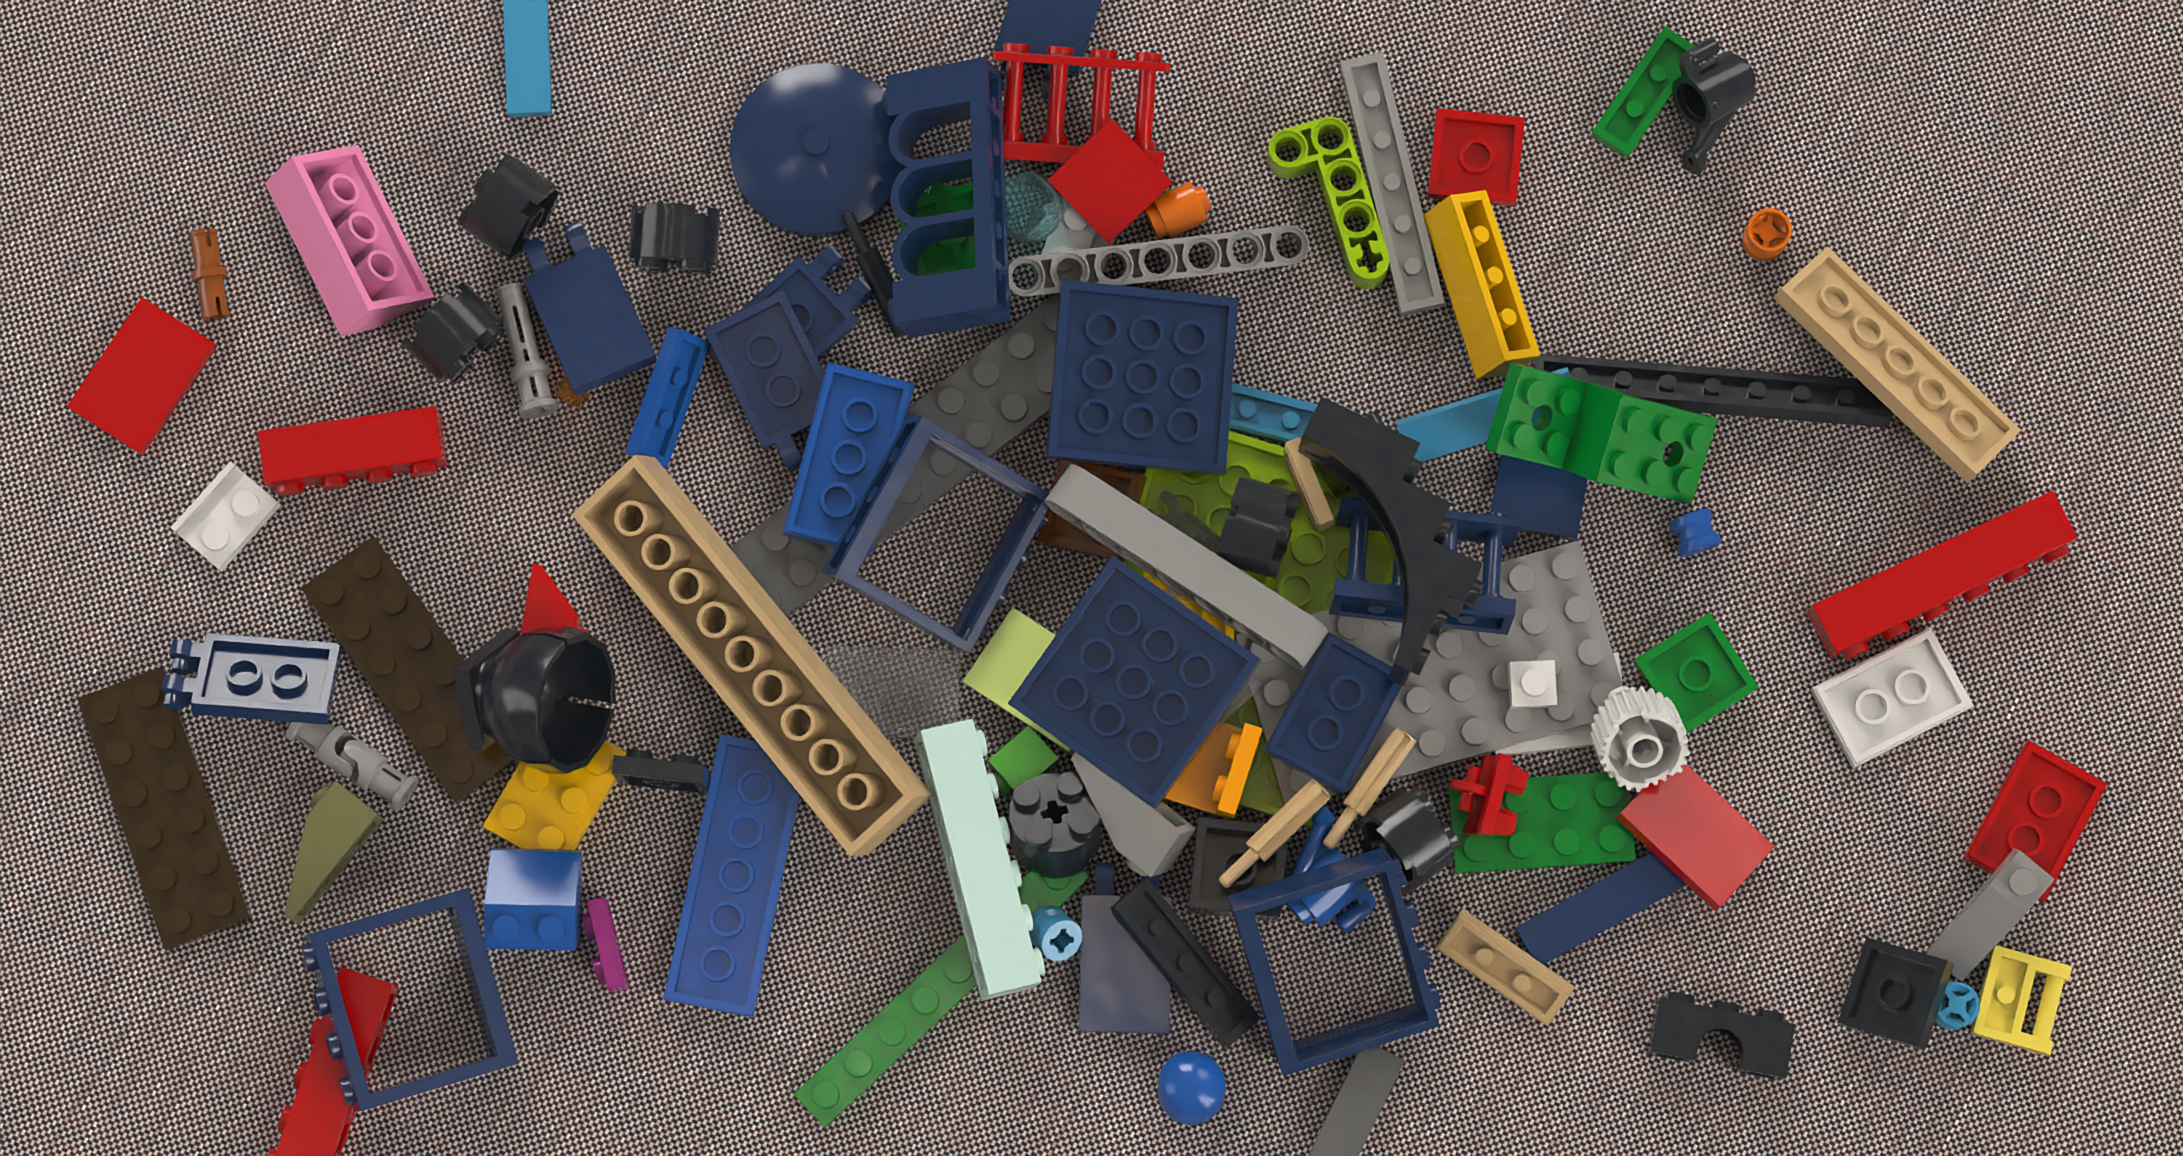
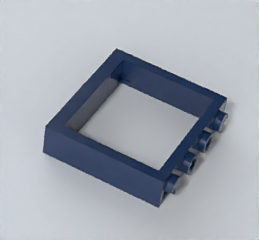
[822,415,1049,653]
[1227,847,1442,1076]
[300,888,519,1112]

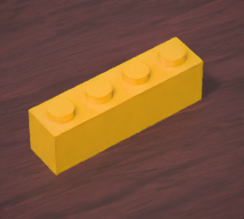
[1423,190,1540,379]

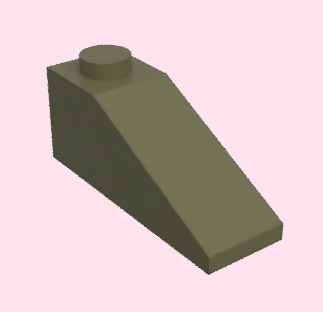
[284,781,384,925]

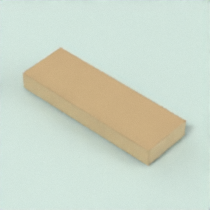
[1436,909,1575,1026]

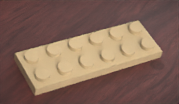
[1773,246,2021,484]

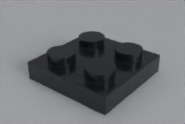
[612,749,711,794]
[1837,937,1954,1051]

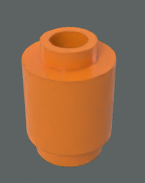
[1144,181,1212,239]

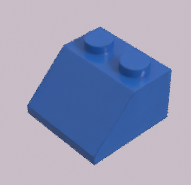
[484,848,582,951]

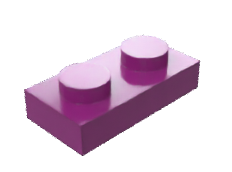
[582,897,630,993]

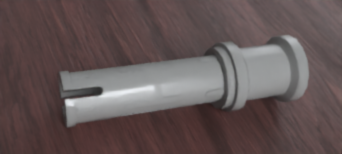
[496,283,559,419]

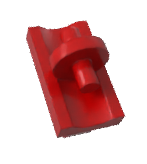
[1449,753,1529,837]

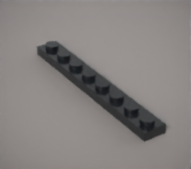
[1533,354,1892,428]

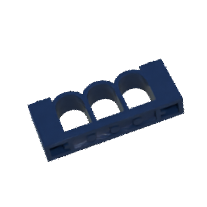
[882,57,1010,338]

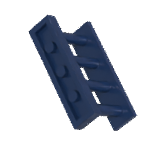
[1329,496,1520,635]

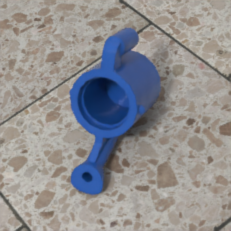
[1286,805,1376,933]

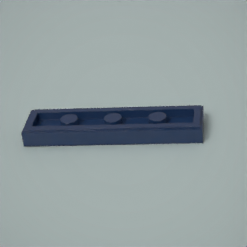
[1514,852,1687,965]

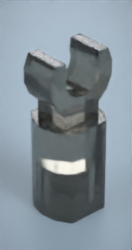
[1148,491,1221,553]

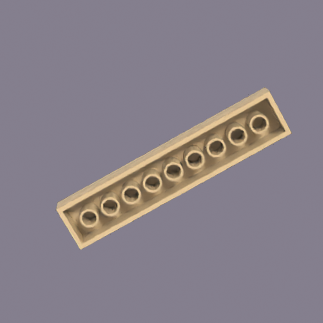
[572,455,933,857]

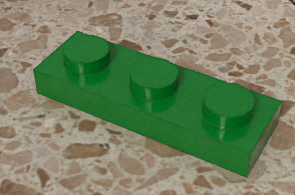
[1590,26,1695,160]

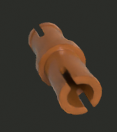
[189,228,230,321]

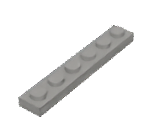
[1340,52,1445,316]

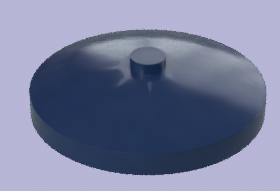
[730,63,904,238]

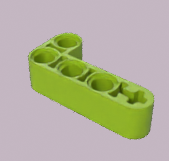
[1267,117,1390,289]

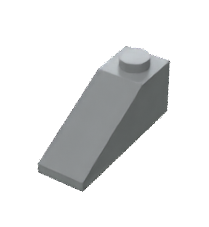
[1071,752,1196,877]
[1926,848,2055,982]

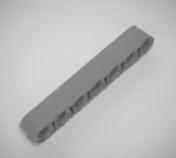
[1008,225,1309,297]
[1044,464,1328,670]

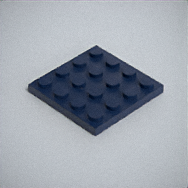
[1046,280,1238,476]
[1008,555,1262,808]

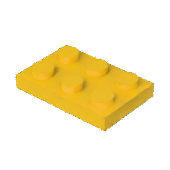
[483,741,626,850]

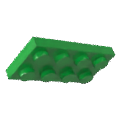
[1447,772,1636,875]

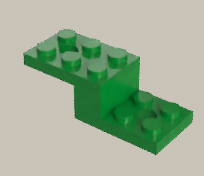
[1485,362,1718,504]

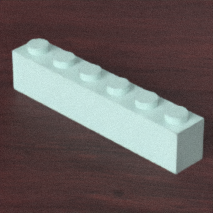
[914,719,1045,1001]

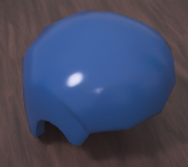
[1158,1050,1226,1126]

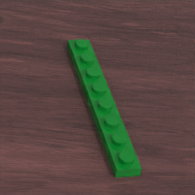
[794,869,1090,1128]

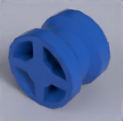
[1668,508,1722,558]

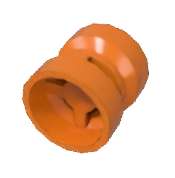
[1742,208,1792,261]

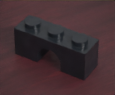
[1646,992,1795,1081]

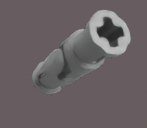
[285,722,419,812]

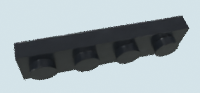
[1109,878,1261,1048]

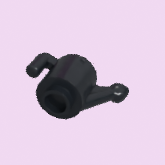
[1672,38,1756,175]

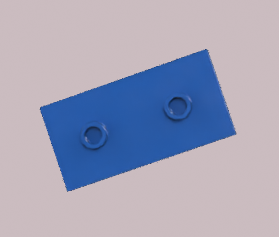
[783,362,914,557]

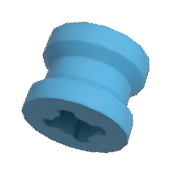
[1029,905,1082,962]
[1935,982,1980,1030]

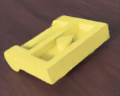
[1970,945,2072,1056]

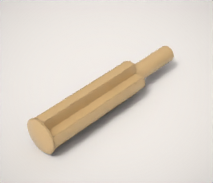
[1323,727,1417,850]
[1219,779,1331,888]

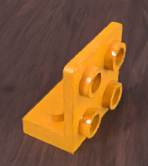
[1164,721,1263,821]

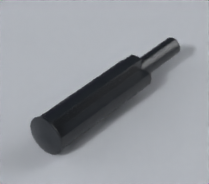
[842,212,907,339]

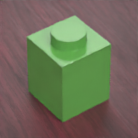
[988,725,1059,796]

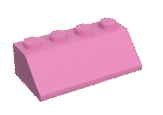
[265,145,434,336]

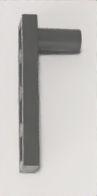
[1308,1046,1405,1156]

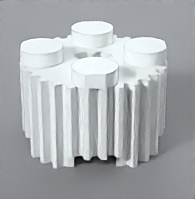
[1590,686,1690,792]

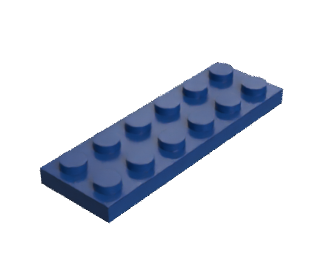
[663,734,800,1018]

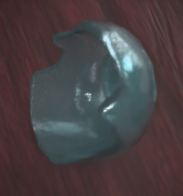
[1005,171,1063,244]

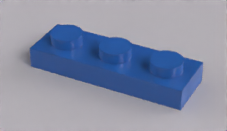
[625,326,710,468]

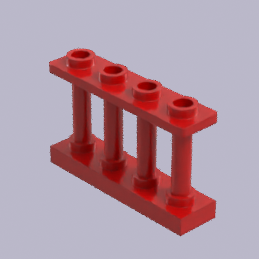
[993,43,1170,170]

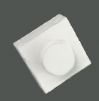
[1507,660,1557,709]

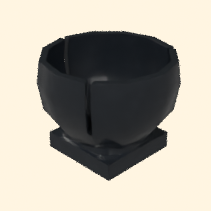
[454,626,616,774]

